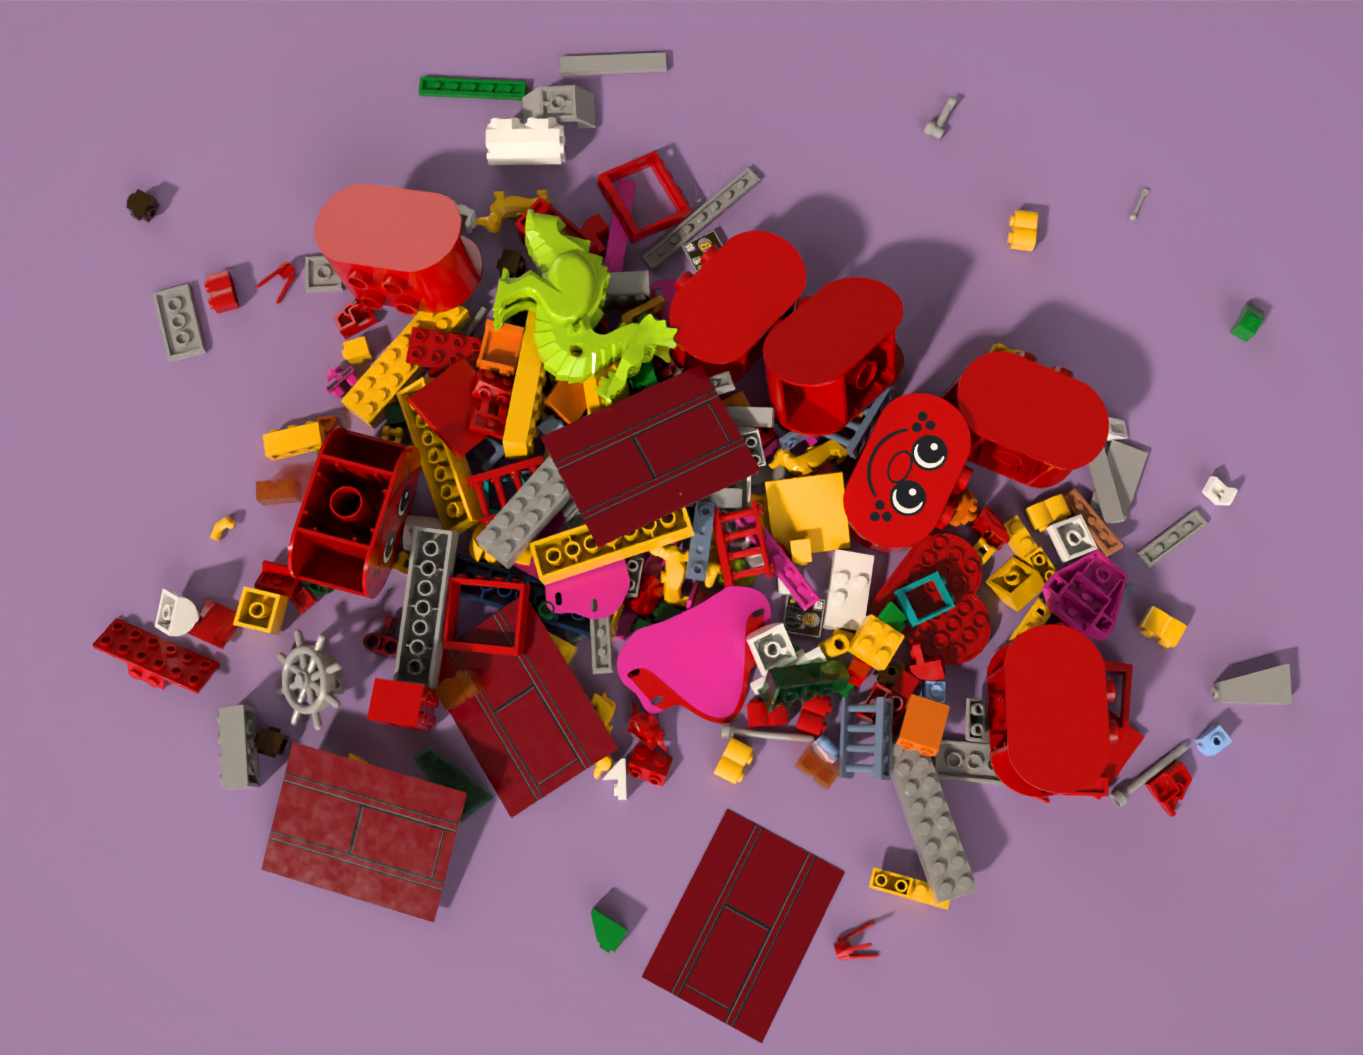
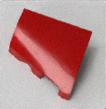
[333,298,378,340]
[1145,760,1193,817]

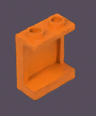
[476,319,524,377]
[896,694,950,757]

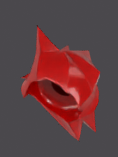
[627,701,668,753]

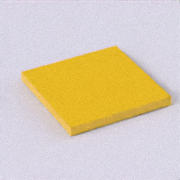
[765,471,851,555]

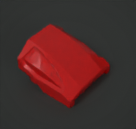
[971,504,1011,551]
[187,599,238,649]
[855,682,907,737]

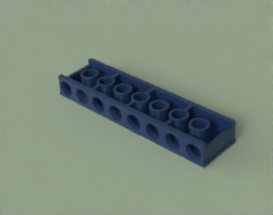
[453,554,591,639]

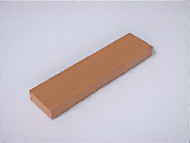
[1063,488,1123,557]

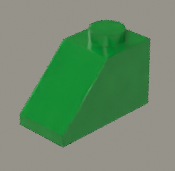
[1230,302,1264,342]
[877,601,907,632]
[591,908,628,953]

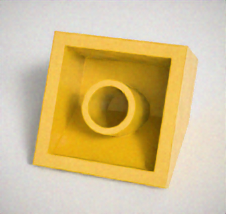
[985,557,1044,612]

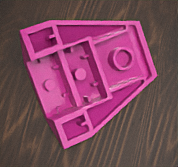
[1042,549,1128,640]

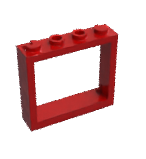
[596,151,691,244]
[442,574,530,656]
[1103,660,1133,739]

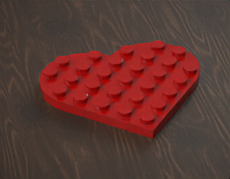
[867,533,991,665]

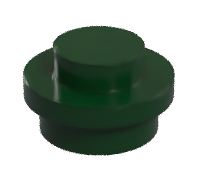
[537,601,557,621]

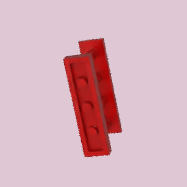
[466,456,543,526]
[713,500,776,587]

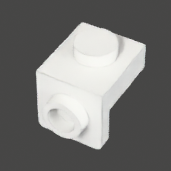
[456,204,478,234]
[1202,476,1238,505]

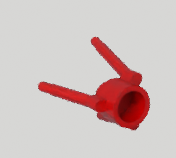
[256,261,296,304]
[833,921,879,961]

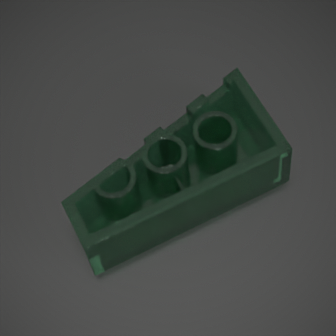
[761,659,850,713]
[413,745,494,824]

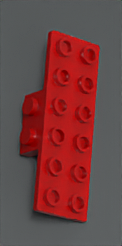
[406,327,520,382]
[92,618,220,694]

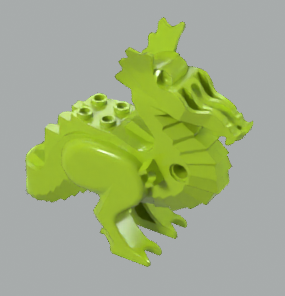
[493,208,677,407]

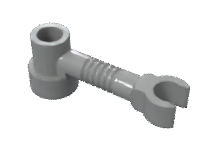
[923,96,957,139]

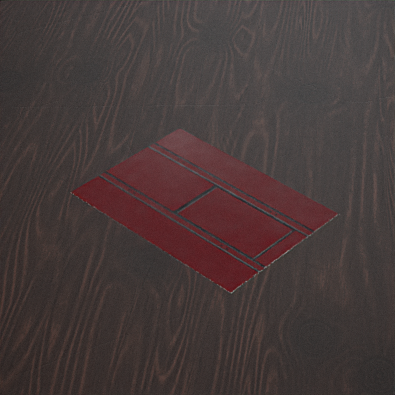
[541,364,761,548]
[435,597,618,818]
[261,742,467,922]
[642,809,845,1043]

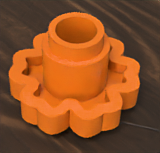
[948,489,978,527]

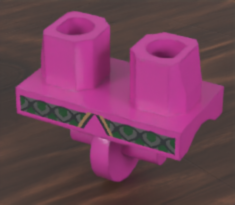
[325,365,359,398]

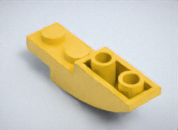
[1003,515,1057,584]
[869,867,950,910]

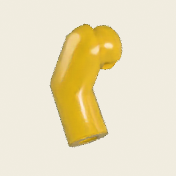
[210,517,236,541]

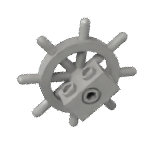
[275,629,344,730]

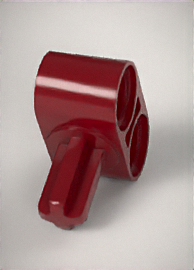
[363,617,398,658]

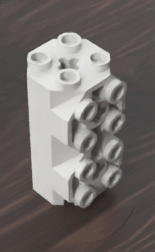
[486,117,566,165]

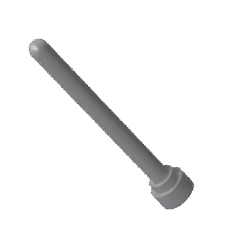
[721,722,816,742]
[1110,743,1188,807]

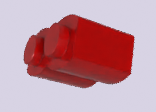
[204,270,240,314]
[795,690,833,737]
[746,697,789,728]

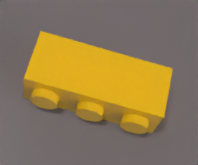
[263,421,326,461]

